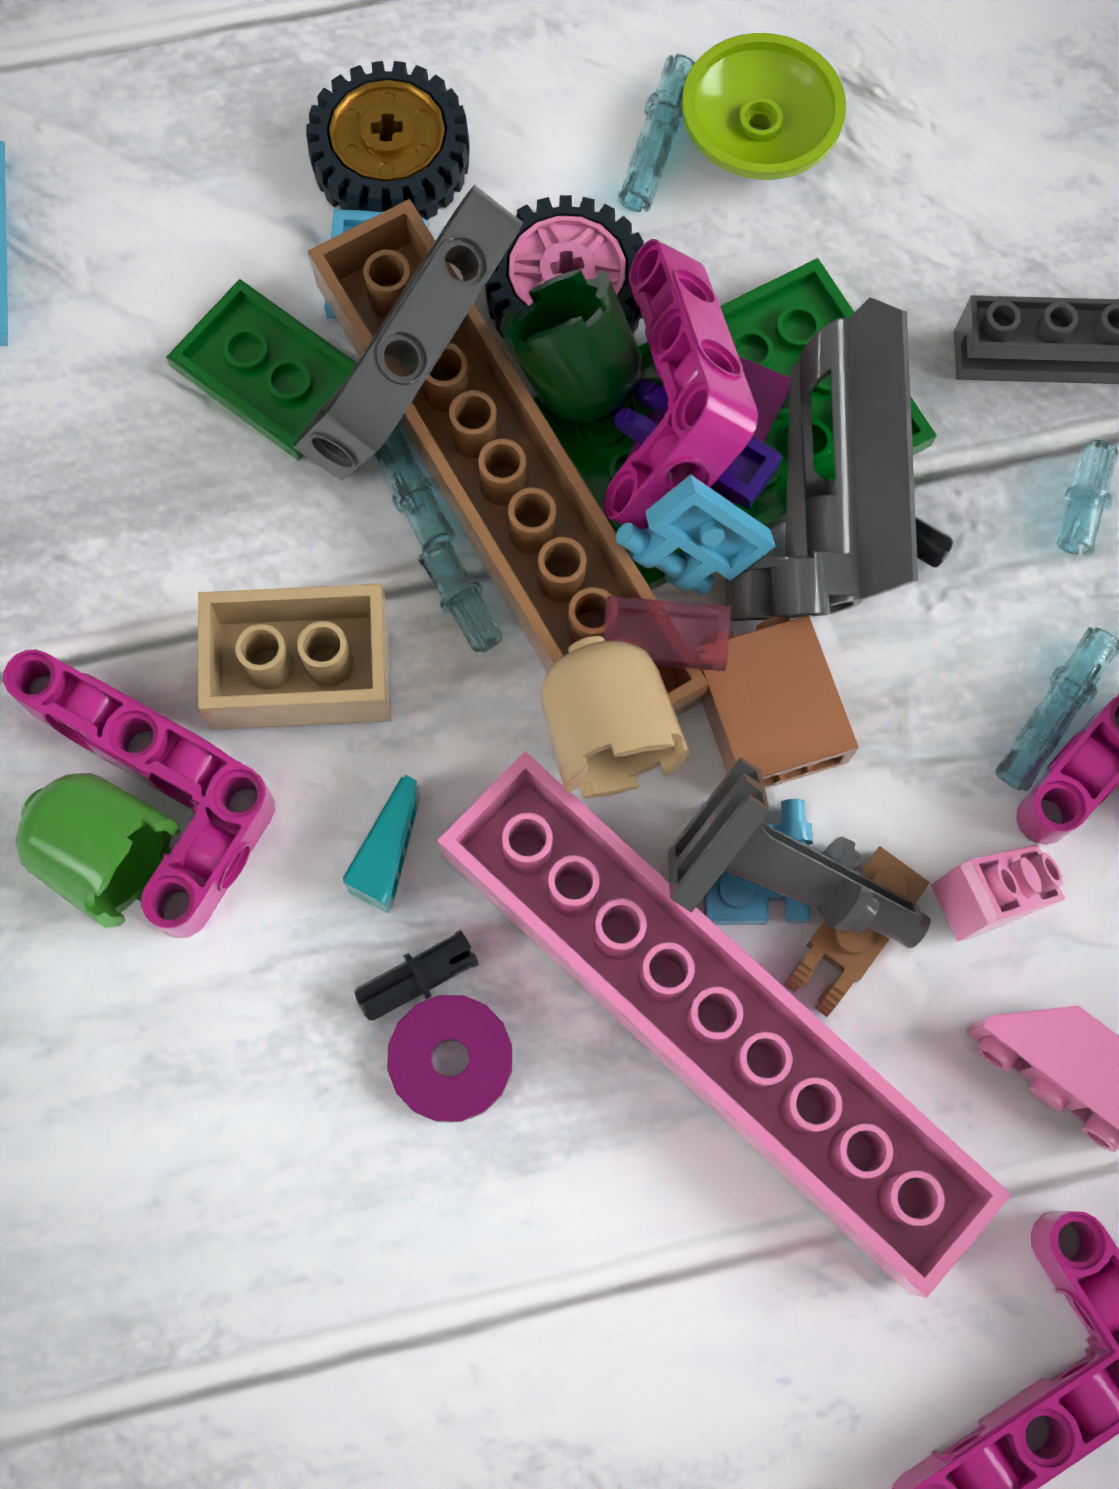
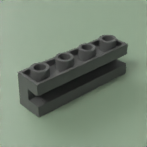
[954,295,1119,384]

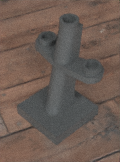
[668,757,931,949]

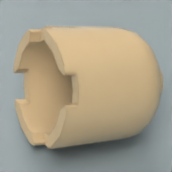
[541,636,690,799]

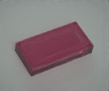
[603,596,731,672]

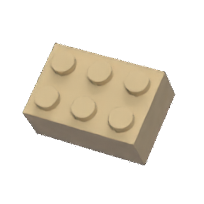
[198,584,391,730]

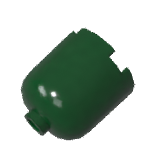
[500,269,644,423]

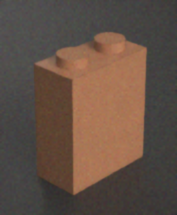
[693,615,859,789]

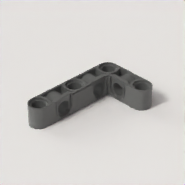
[293,185,523,481]

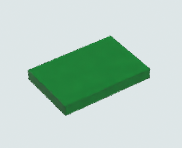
[166,279,356,461]

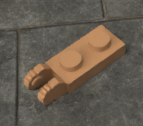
[783,846,930,1017]

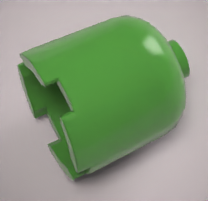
[15,773,181,928]

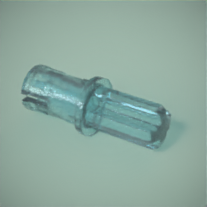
[1057,439,1118,555]
[418,541,503,653]

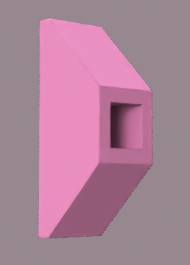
[931,845,1065,942]
[966,1005,1119,1152]

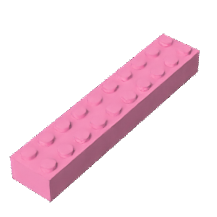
[437,751,1012,1298]

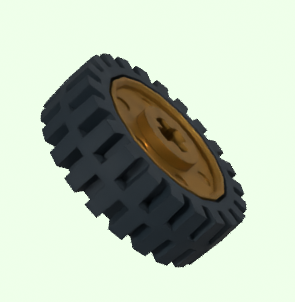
[306,61,470,220]

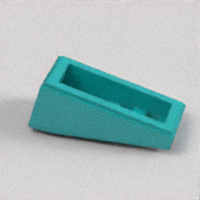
[342,774,420,914]

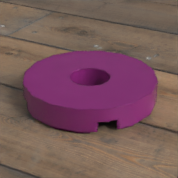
[387,995,512,1123]

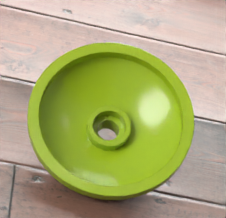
[681,33,846,180]

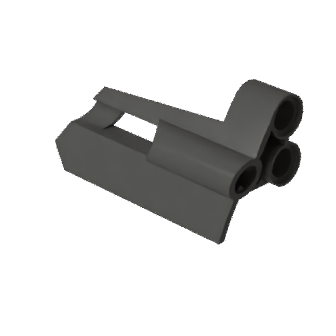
[726,297,918,621]

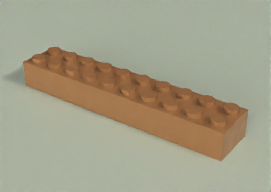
[308,199,709,717]

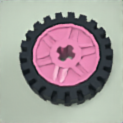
[485,195,644,338]

